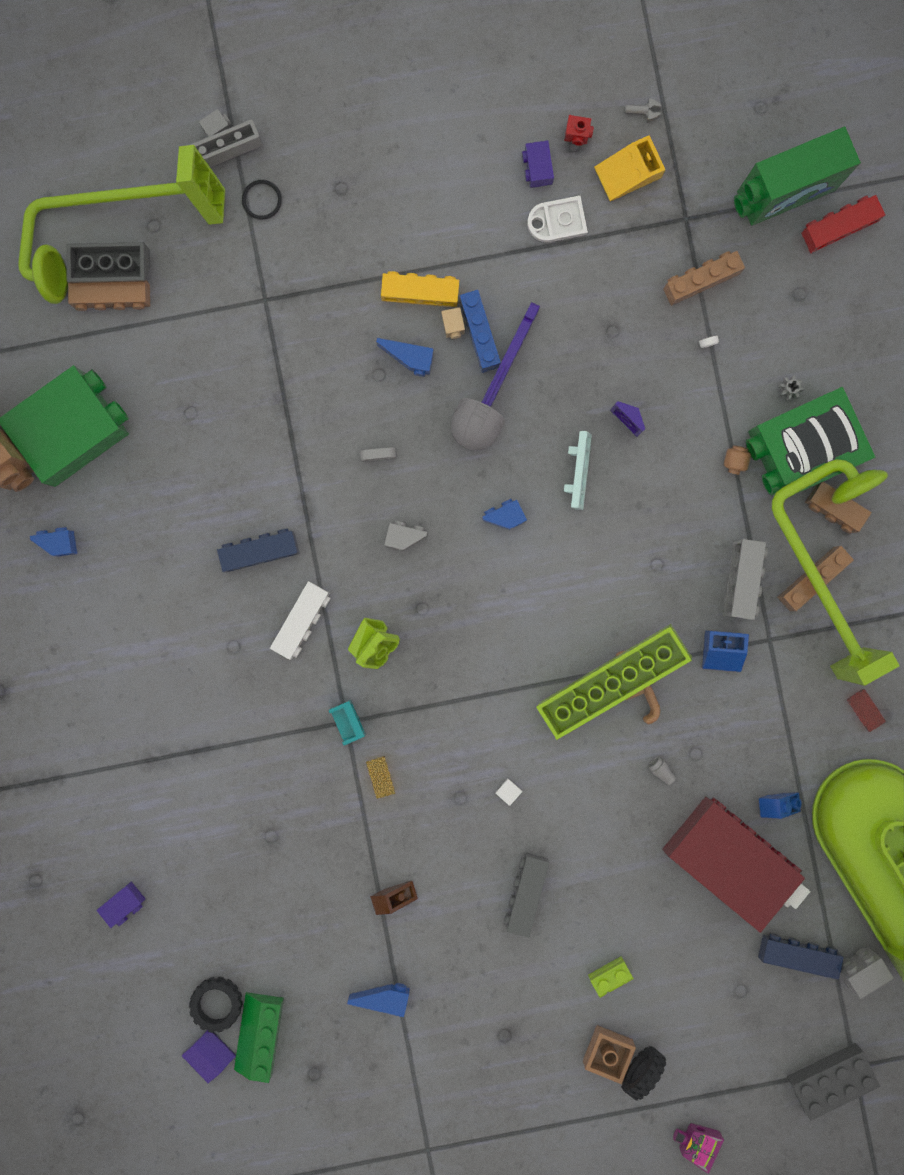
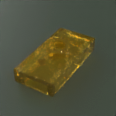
[366,756,395,799]

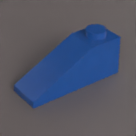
[376,338,434,377]
[347,983,410,1017]

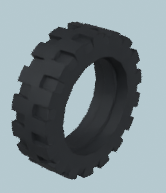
[189,977,243,1033]
[621,1046,666,1101]

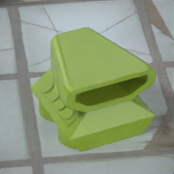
[348,618,400,669]

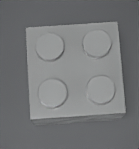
[840,947,894,999]

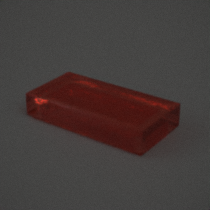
[847,689,886,732]

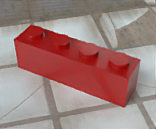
[801,195,886,253]

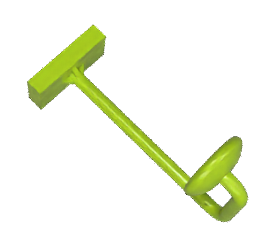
[18,145,225,304]
[771,459,900,686]

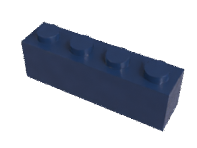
[217,528,300,573]
[758,933,844,980]

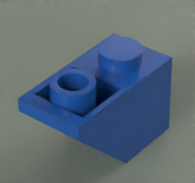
[482,499,527,530]
[30,527,77,557]
[759,792,801,819]

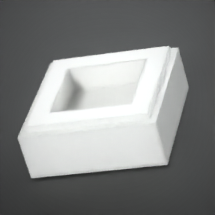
[495,778,522,806]

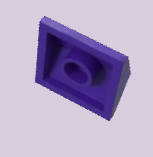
[610,401,645,437]
[181,1030,236,1083]

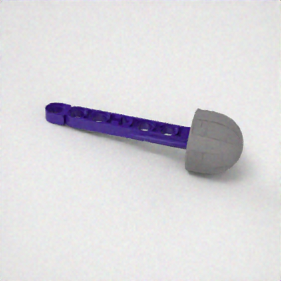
[451,302,540,450]

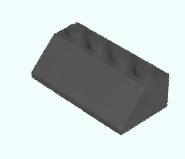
[66,242,150,283]

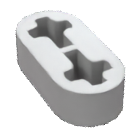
[360,447,397,462]

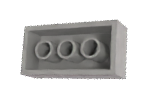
[723,539,768,620]

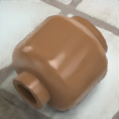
[724,445,751,475]

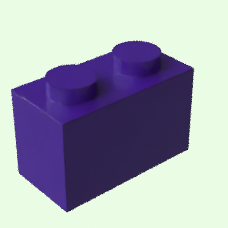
[522,140,554,188]
[96,881,146,928]

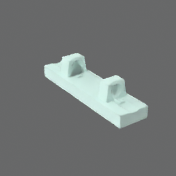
[564,431,592,510]

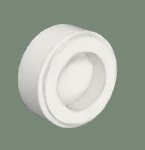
[699,336,719,348]

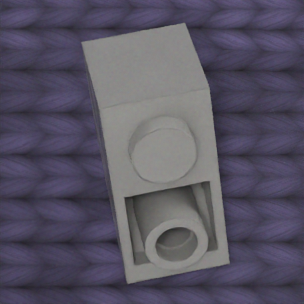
[384,521,428,551]

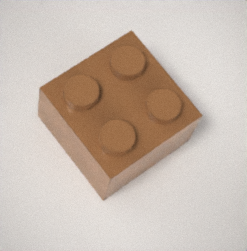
[583,1025,636,1084]

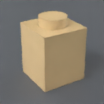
[441,307,465,339]

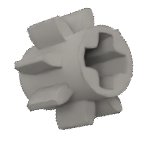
[778,376,804,401]

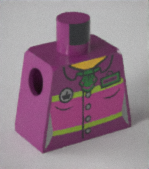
[673,1123,724,1174]

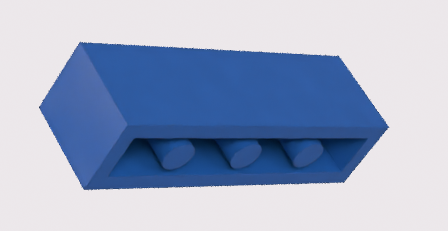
[460,290,501,373]

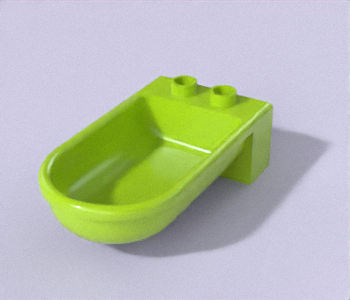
[812,759,904,982]

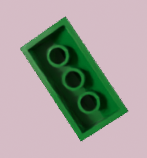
[234,992,284,1083]

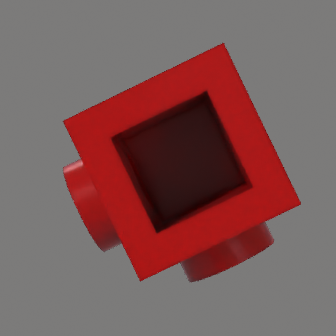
[564,115,594,146]

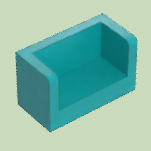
[328,700,366,746]

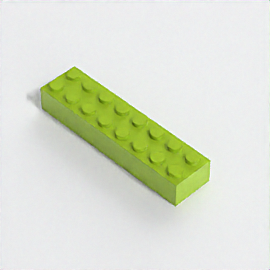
[536,624,692,740]

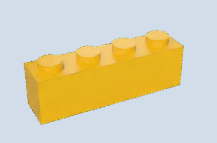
[381,271,459,307]

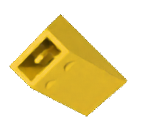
[594,135,665,202]

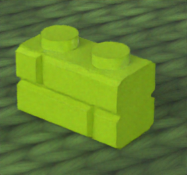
[588,956,634,998]

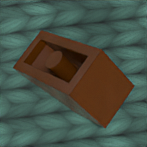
[370,881,418,915]

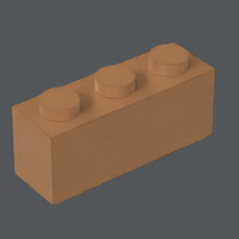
[805,482,872,534]

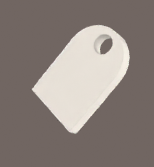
[527,196,588,242]

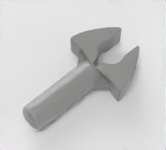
[625,98,662,122]

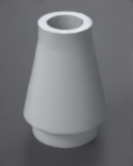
[648,757,676,785]

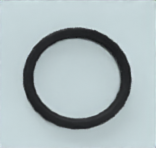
[242,180,282,220]

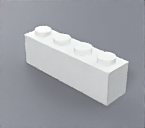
[270,581,331,660]

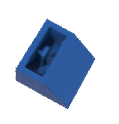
[702,630,749,672]

